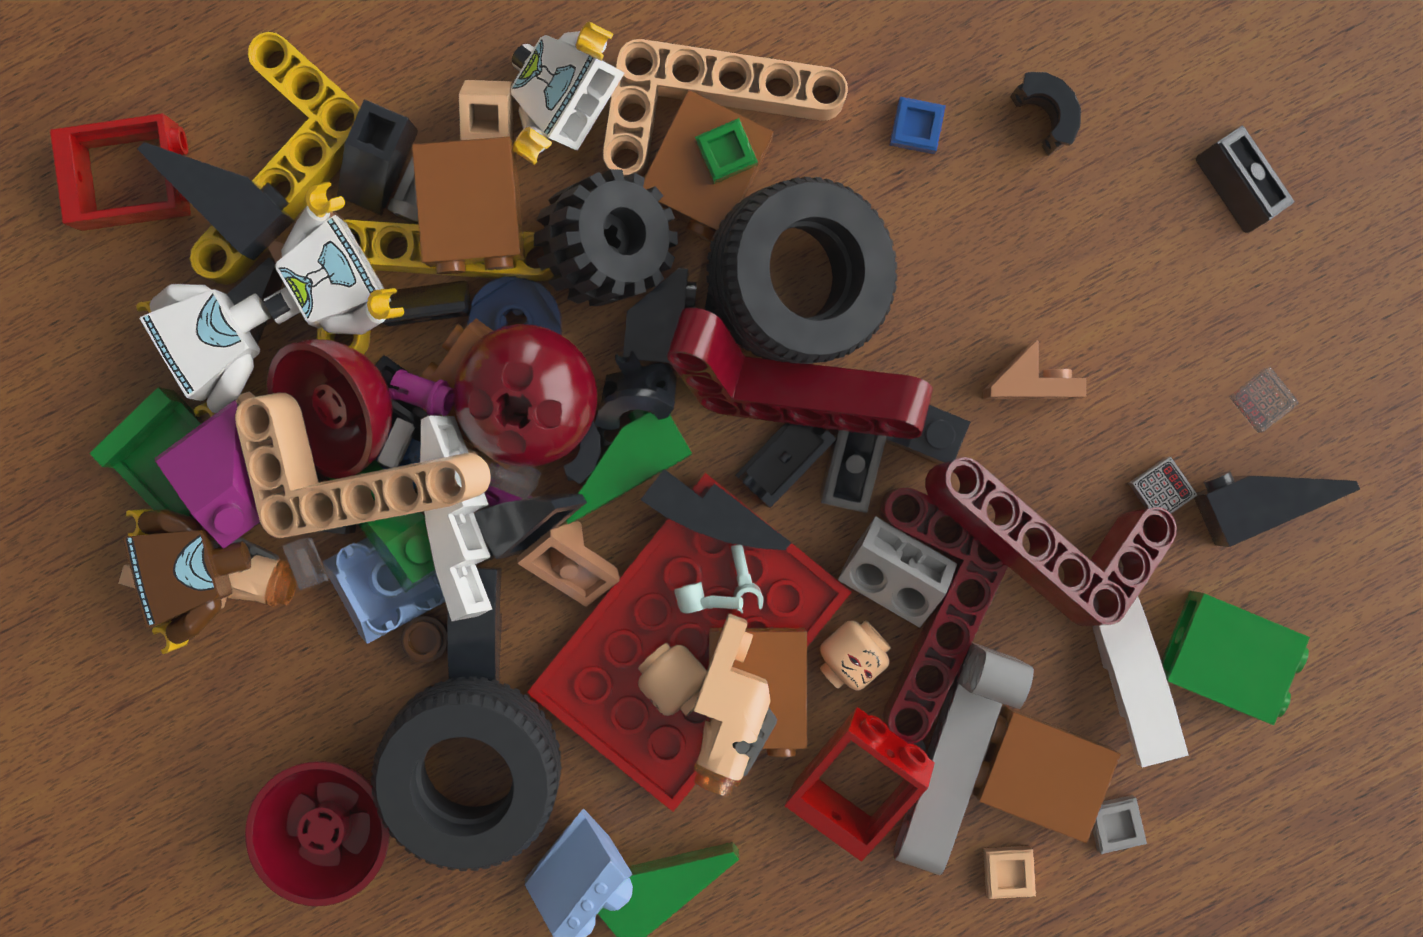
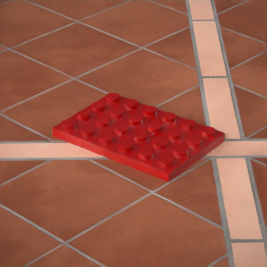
[527,473,852,812]

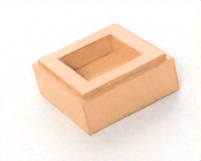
[983,846,1036,899]

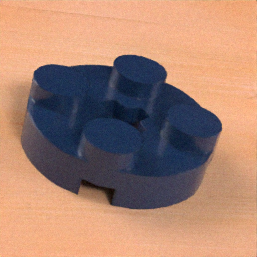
[467,276,562,335]

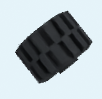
[534,169,678,306]

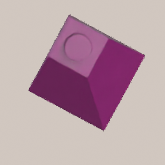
[155,400,260,549]

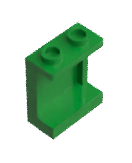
[89,387,204,527]
[1161,590,1310,725]

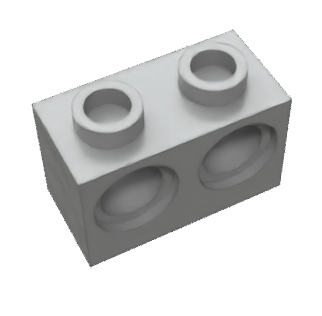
[838,516,957,628]

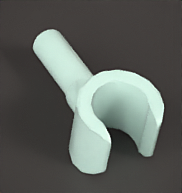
[731,545,763,613]
[675,582,743,614]

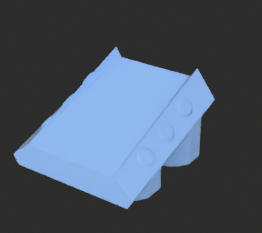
[323,538,445,644]
[525,808,633,937]

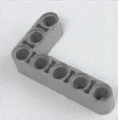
[893,642,1034,875]

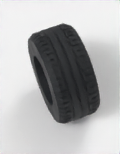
[706,177,897,364]
[371,676,562,871]

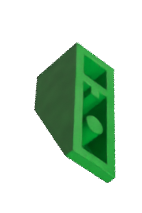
[566,409,693,524]
[325,460,436,593]
[598,842,739,937]

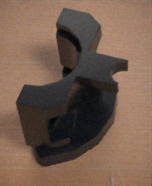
[1010,72,1081,156]
[595,350,677,430]
[564,421,612,484]

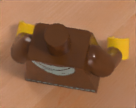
[123,509,251,654]

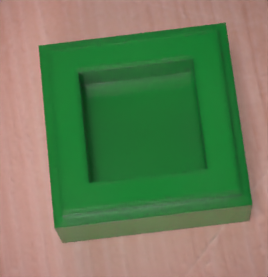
[695,118,758,184]

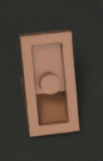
[983,340,1086,400]
[517,521,619,607]

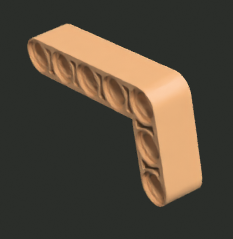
[603,39,848,177]
[235,393,490,538]

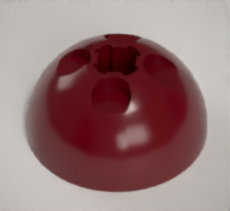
[453,324,597,467]
[267,339,393,479]
[245,761,390,907]

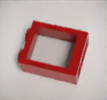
[50,113,191,231]
[784,707,935,862]

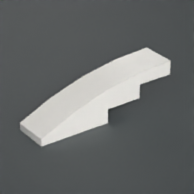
[420,416,492,621]
[1093,567,1189,768]

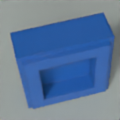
[889,97,946,154]

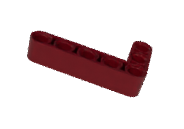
[667,308,933,439]
[925,457,1177,626]
[880,487,1008,744]

